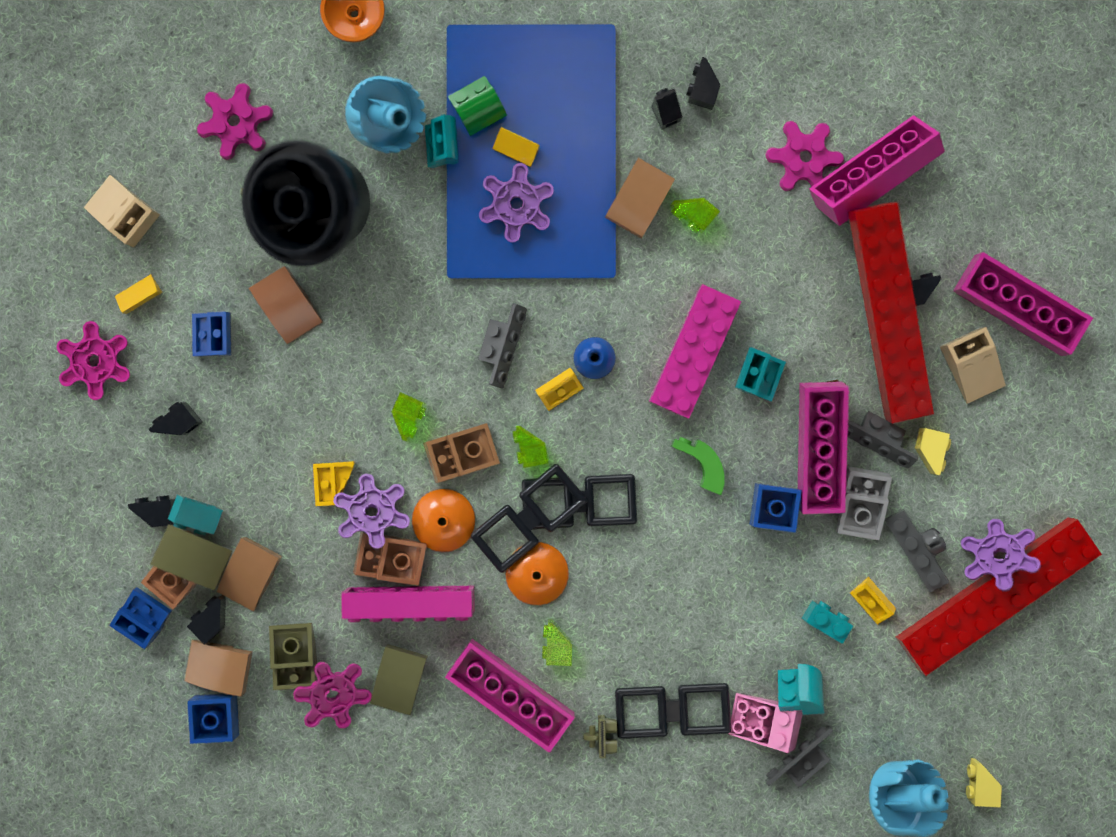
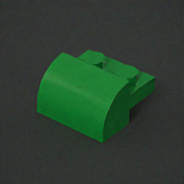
[448,76,507,136]

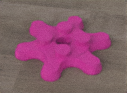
[197,83,273,160]
[766,121,844,191]
[56,321,130,400]
[293,662,372,728]

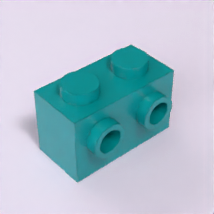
[168,495,223,536]
[802,600,853,644]

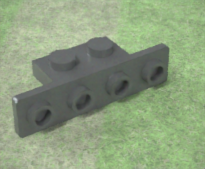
[478,303,527,389]
[848,411,918,468]
[765,726,833,788]

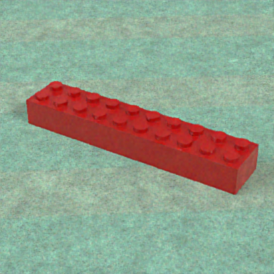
[848,202,934,424]
[895,517,1102,676]

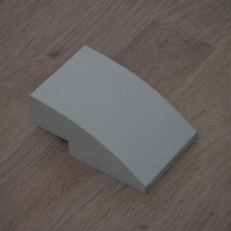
[837,466,892,540]

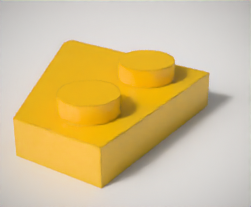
[313,461,355,506]

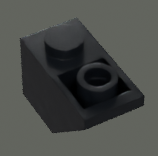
[686,57,720,110]
[651,88,682,130]
[911,273,941,306]
[149,402,203,435]
[128,495,175,527]
[187,595,226,645]

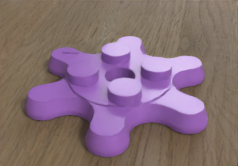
[479,163,554,243]
[333,474,410,549]
[961,519,1040,591]

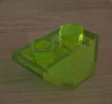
[670,198,720,234]
[391,392,427,441]
[512,425,549,468]
[542,619,573,666]

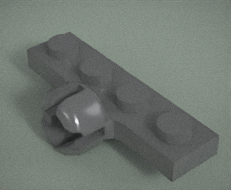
[885,509,949,592]

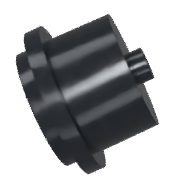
[242,140,370,266]

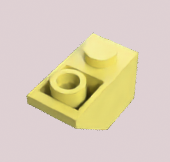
[915,428,951,475]
[966,758,1002,807]

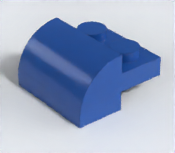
[192,312,231,356]
[109,587,172,649]

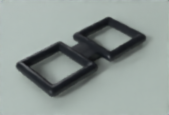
[471,464,588,573]
[521,474,637,529]
[615,683,731,739]

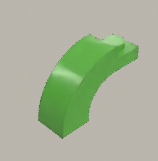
[671,437,725,495]

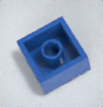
[749,483,802,533]
[187,694,239,744]

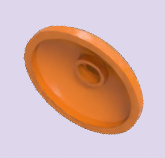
[320,0,385,42]
[412,489,475,552]
[506,542,569,605]

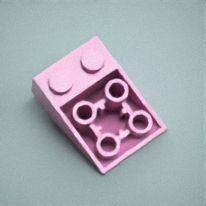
[728,693,802,753]

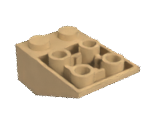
[84,175,160,247]
[940,327,1006,404]

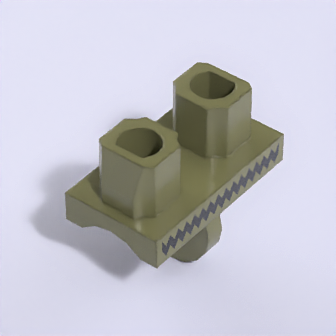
[583,715,617,758]

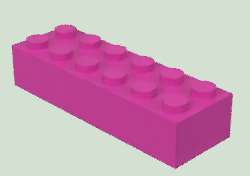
[809,115,945,226]
[953,252,1093,356]
[648,284,741,419]
[797,382,849,514]
[341,586,475,622]
[445,639,575,753]

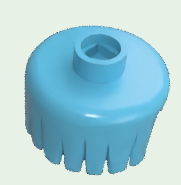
[345,76,426,153]
[869,760,949,837]

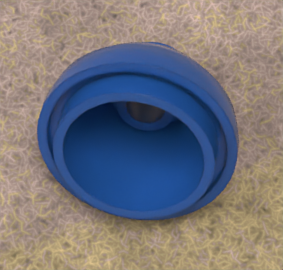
[573,337,616,379]

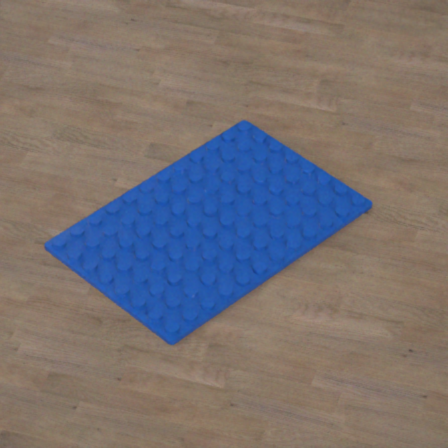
[447,24,616,279]

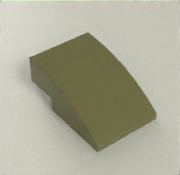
[150,525,232,591]
[269,623,317,690]
[370,644,428,715]

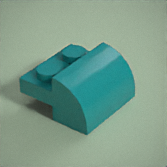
[425,114,459,168]
[735,347,786,402]
[778,664,824,715]

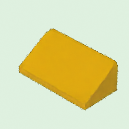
[492,127,540,167]
[115,274,162,314]
[535,368,584,411]
[850,577,896,625]

